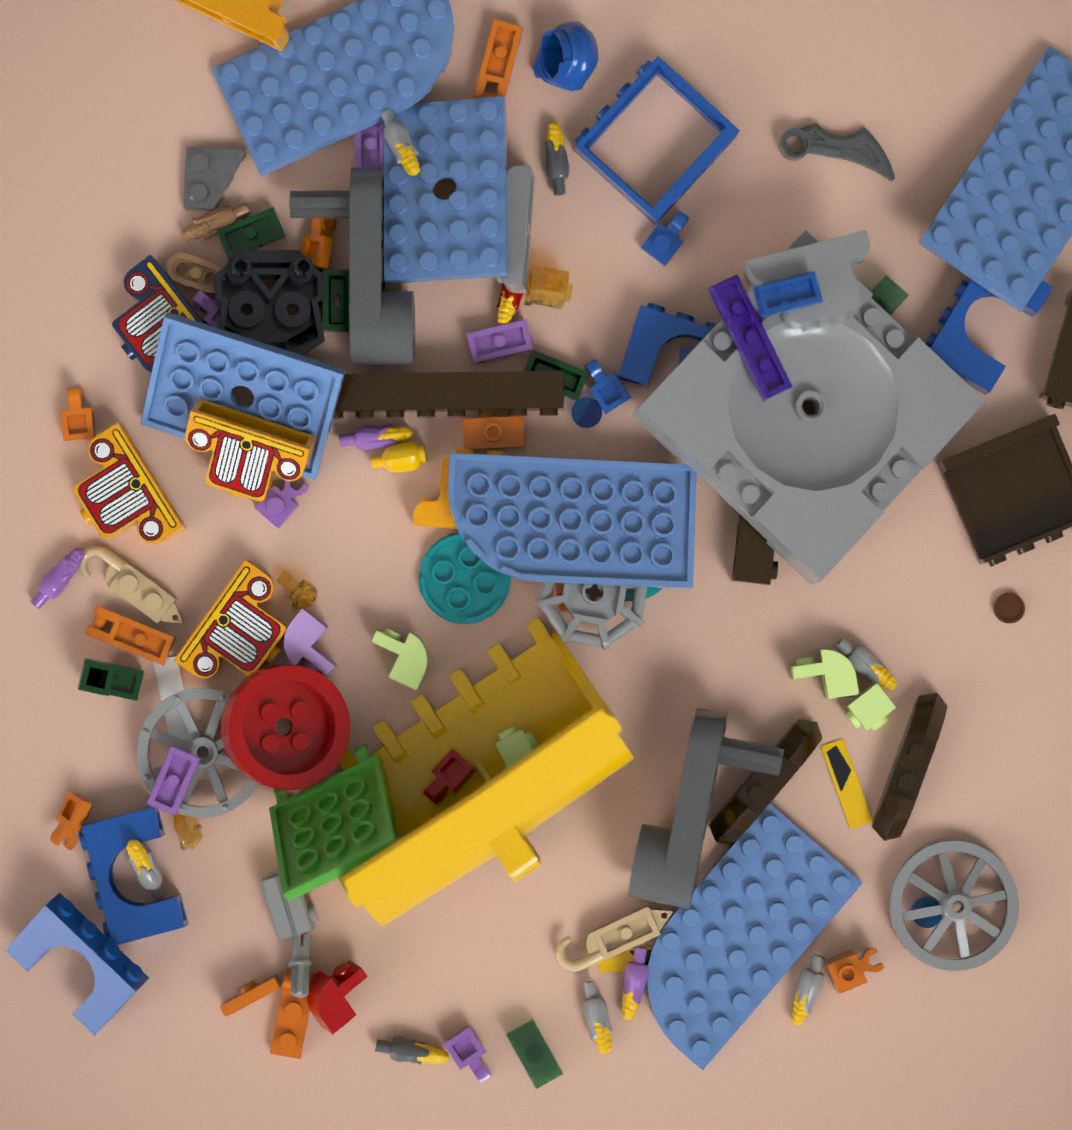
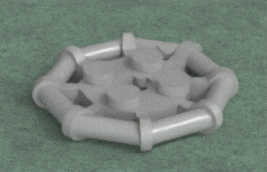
[537,582,648,650]

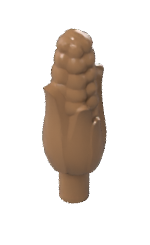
[181,203,251,241]

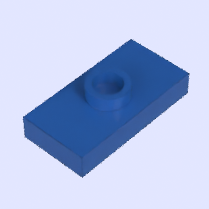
[752,271,823,319]

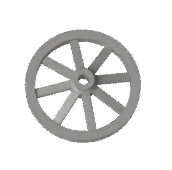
[137,688,259,818]
[889,840,1019,971]

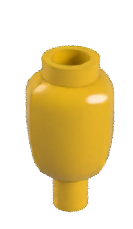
[370,442,428,472]

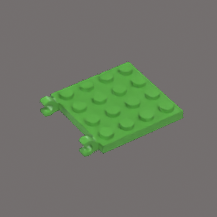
[269,743,399,902]

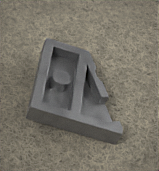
[183,147,246,211]

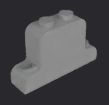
[497,165,535,293]
[742,230,870,333]

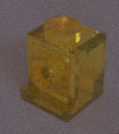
[524,265,573,309]

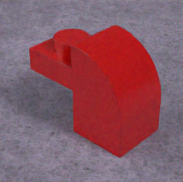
[307,960,368,1035]

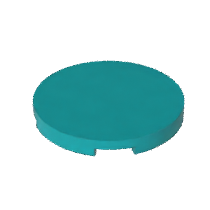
[419,533,511,624]

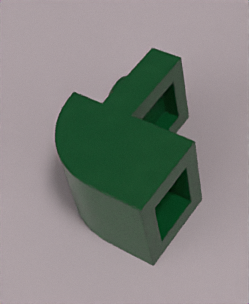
[77,658,144,701]

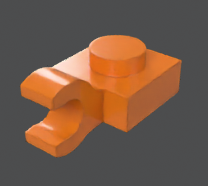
[301,218,336,269]
[60,387,96,442]
[50,791,92,850]

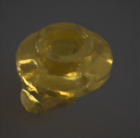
[277,571,317,610]
[173,813,203,851]

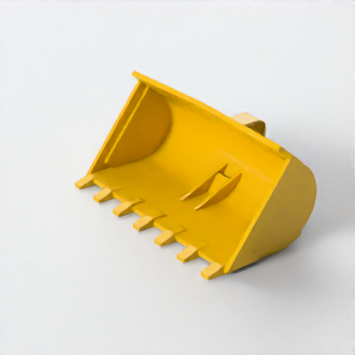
[301,617,634,927]

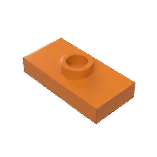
[462,416,525,450]
[220,974,282,1016]

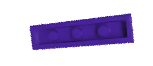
[708,274,793,401]

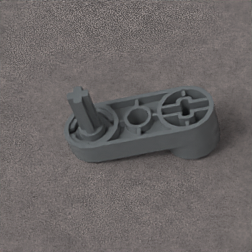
[289,168,415,365]
[628,708,784,909]

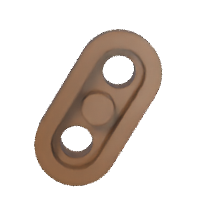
[166,252,222,295]

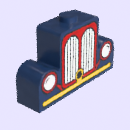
[112,255,204,373]

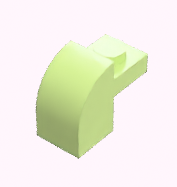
[371,628,429,690]
[789,649,859,699]

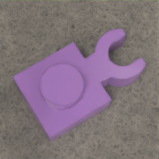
[255,481,309,529]

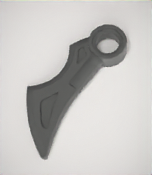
[779,123,895,181]

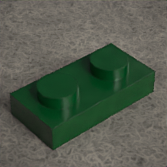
[216,207,286,260]

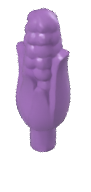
[30,548,85,609]

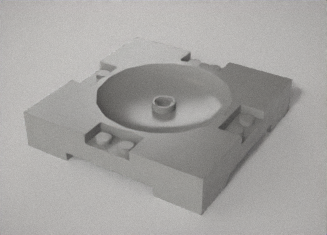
[632,230,986,585]

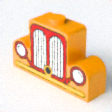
[185,398,316,502]
[73,423,187,544]
[174,560,288,679]

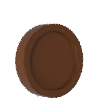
[993,593,1025,624]

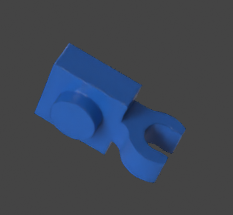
[641,211,689,267]
[585,359,631,414]

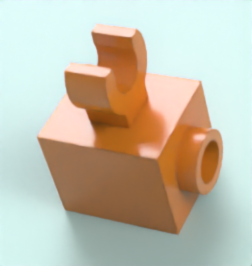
[824,947,884,994]

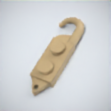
[79,545,184,624]
[556,905,672,971]

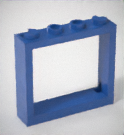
[574,56,740,225]

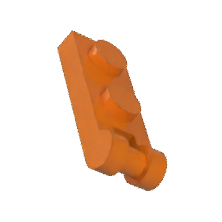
[473,19,523,99]
[85,605,176,666]
[270,968,315,1059]

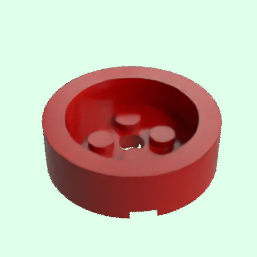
[221,665,351,790]

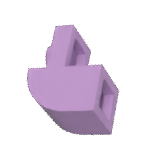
[284,608,337,676]

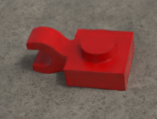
[423,748,477,805]

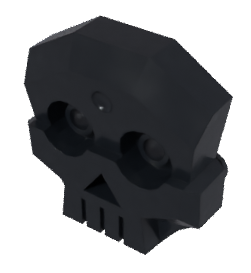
[214,250,325,356]

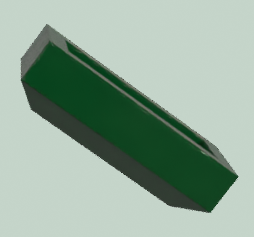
[322,269,349,332]
[524,350,589,402]

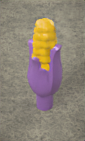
[339,424,413,450]
[621,946,649,1020]

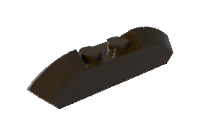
[871,693,948,841]
[709,719,823,845]

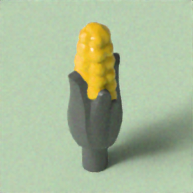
[545,122,569,196]
[375,1036,449,1065]

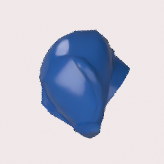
[532,21,599,91]

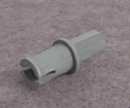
[289,934,313,997]

